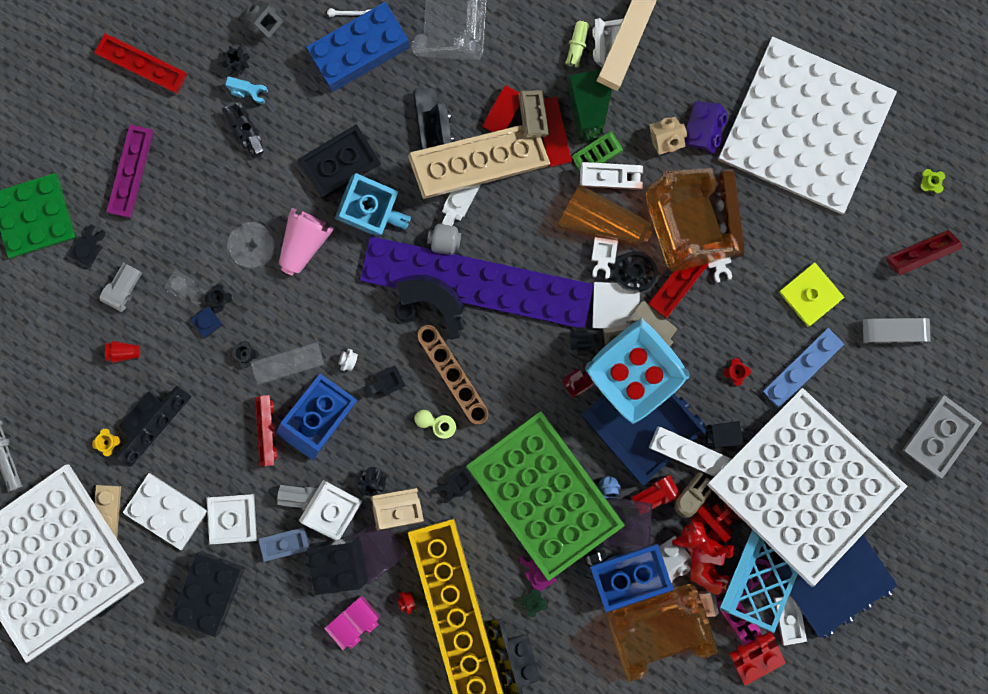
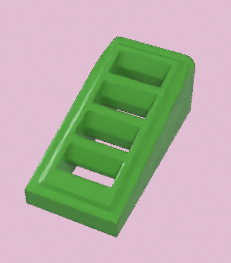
[571,131,623,171]

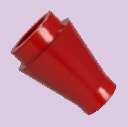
[105,340,140,363]

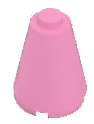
[279,208,334,275]

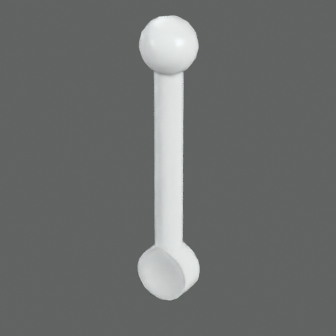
[327,8,371,17]

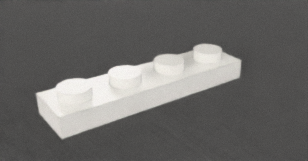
[649,426,732,477]

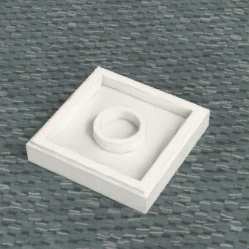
[592,282,640,329]
[299,480,362,540]
[207,494,257,545]

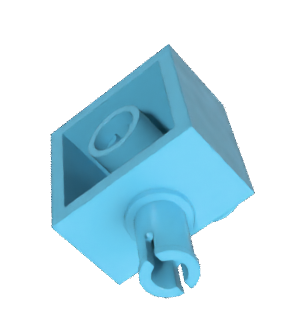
[334,173,411,236]

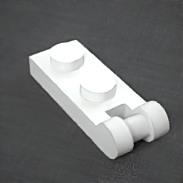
[580,162,643,190]

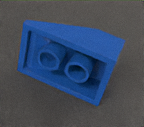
[276,374,357,461]
[590,544,674,612]

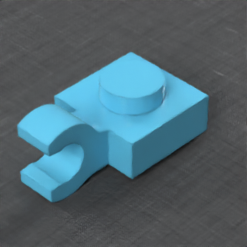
[226,77,268,104]

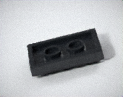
[298,124,381,199]

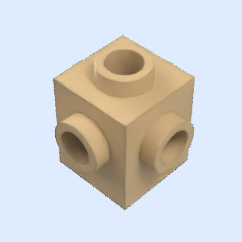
[649,117,687,155]

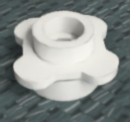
[338,349,357,371]

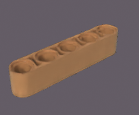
[418,325,488,425]

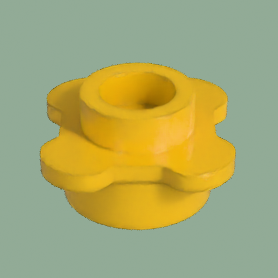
[92,429,120,456]

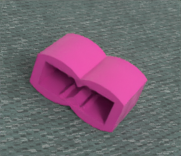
[324,595,380,650]

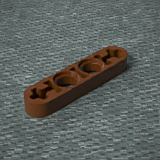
[720,169,744,258]

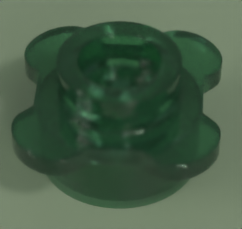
[520,589,548,617]

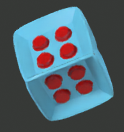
[585,318,690,424]

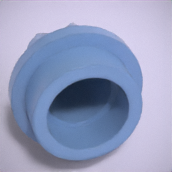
[598,476,621,499]

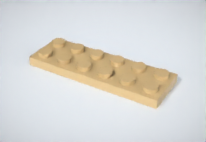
[408,125,550,199]

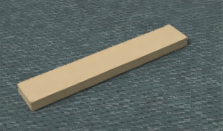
[597,0,657,91]

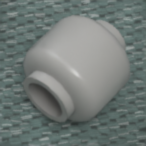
[427,224,462,255]

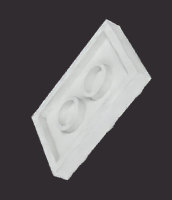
[123,473,207,550]

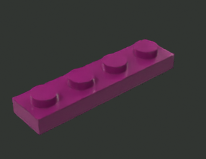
[106,124,154,219]

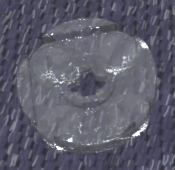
[228,222,275,269]

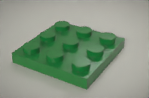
[0,173,77,259]

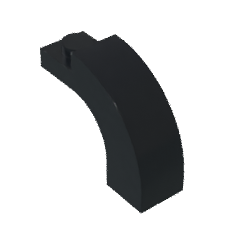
[396,274,464,340]

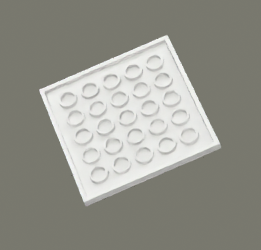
[718,37,897,215]
[707,388,907,587]
[0,465,144,663]

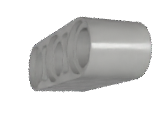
[862,318,931,343]

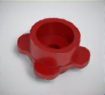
[723,358,751,386]

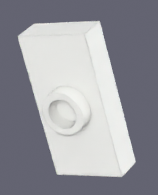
[773,595,807,645]

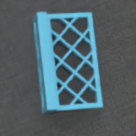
[720,529,798,633]

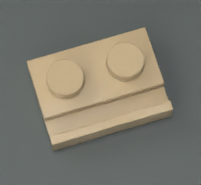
[371,488,424,531]

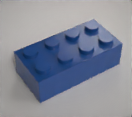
[306,1,410,92]

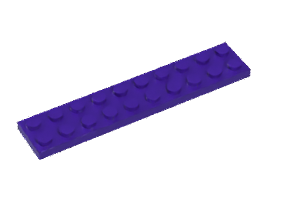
[360,236,594,328]

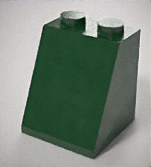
[567,69,612,142]

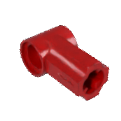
[631,474,680,515]

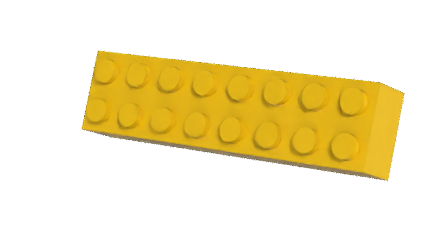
[408,518,504,694]

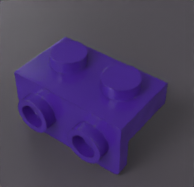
[684,101,728,154]

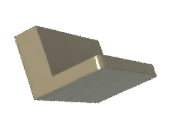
[626,301,677,347]

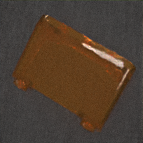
[646,168,740,271]
[607,584,718,682]

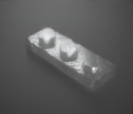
[251,342,325,385]

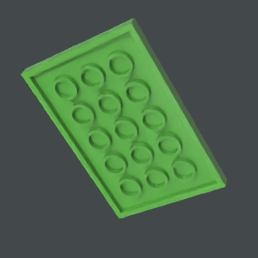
[467,411,625,581]

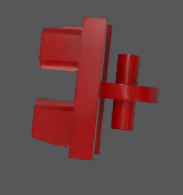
[691,501,733,543]

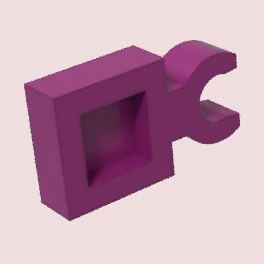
[519,555,557,593]

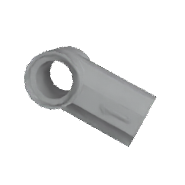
[100,262,142,312]
[277,485,318,510]

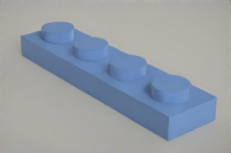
[762,328,844,408]

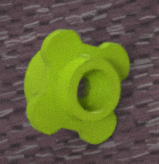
[920,169,945,194]

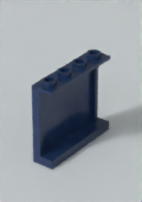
[580,394,706,486]
[770,534,898,638]

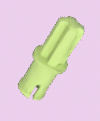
[565,21,589,68]

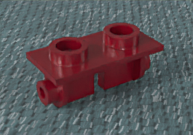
[562,360,595,398]

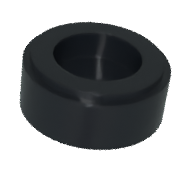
[583,549,607,566]

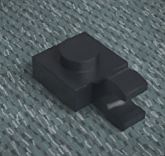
[363,365,406,398]

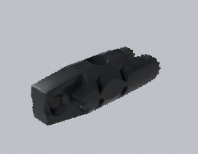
[222,101,264,159]

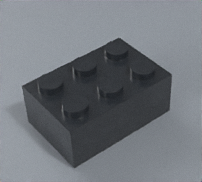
[170,551,245,637]

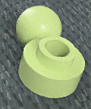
[414,410,456,439]

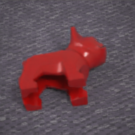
[672,521,734,594]

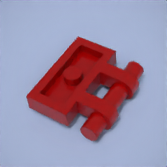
[729,631,786,686]

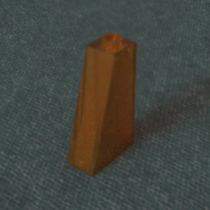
[556,184,653,247]

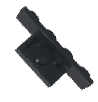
[413,88,454,150]
[115,386,191,466]
[487,619,540,694]

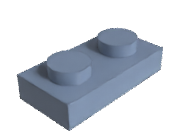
[258,527,310,562]

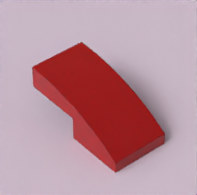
[482,85,520,132]

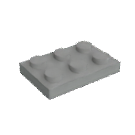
[901,395,982,479]

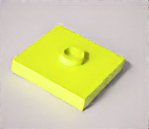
[779,263,845,327]

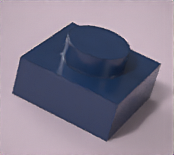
[190,306,224,339]

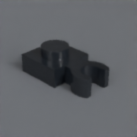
[68,224,106,268]
[436,464,478,503]

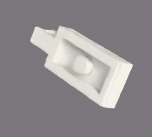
[442,184,481,226]

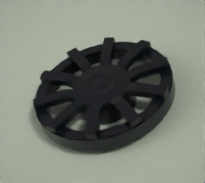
[614,251,657,293]

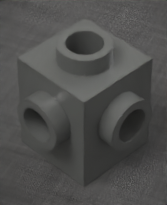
[243,1,283,38]

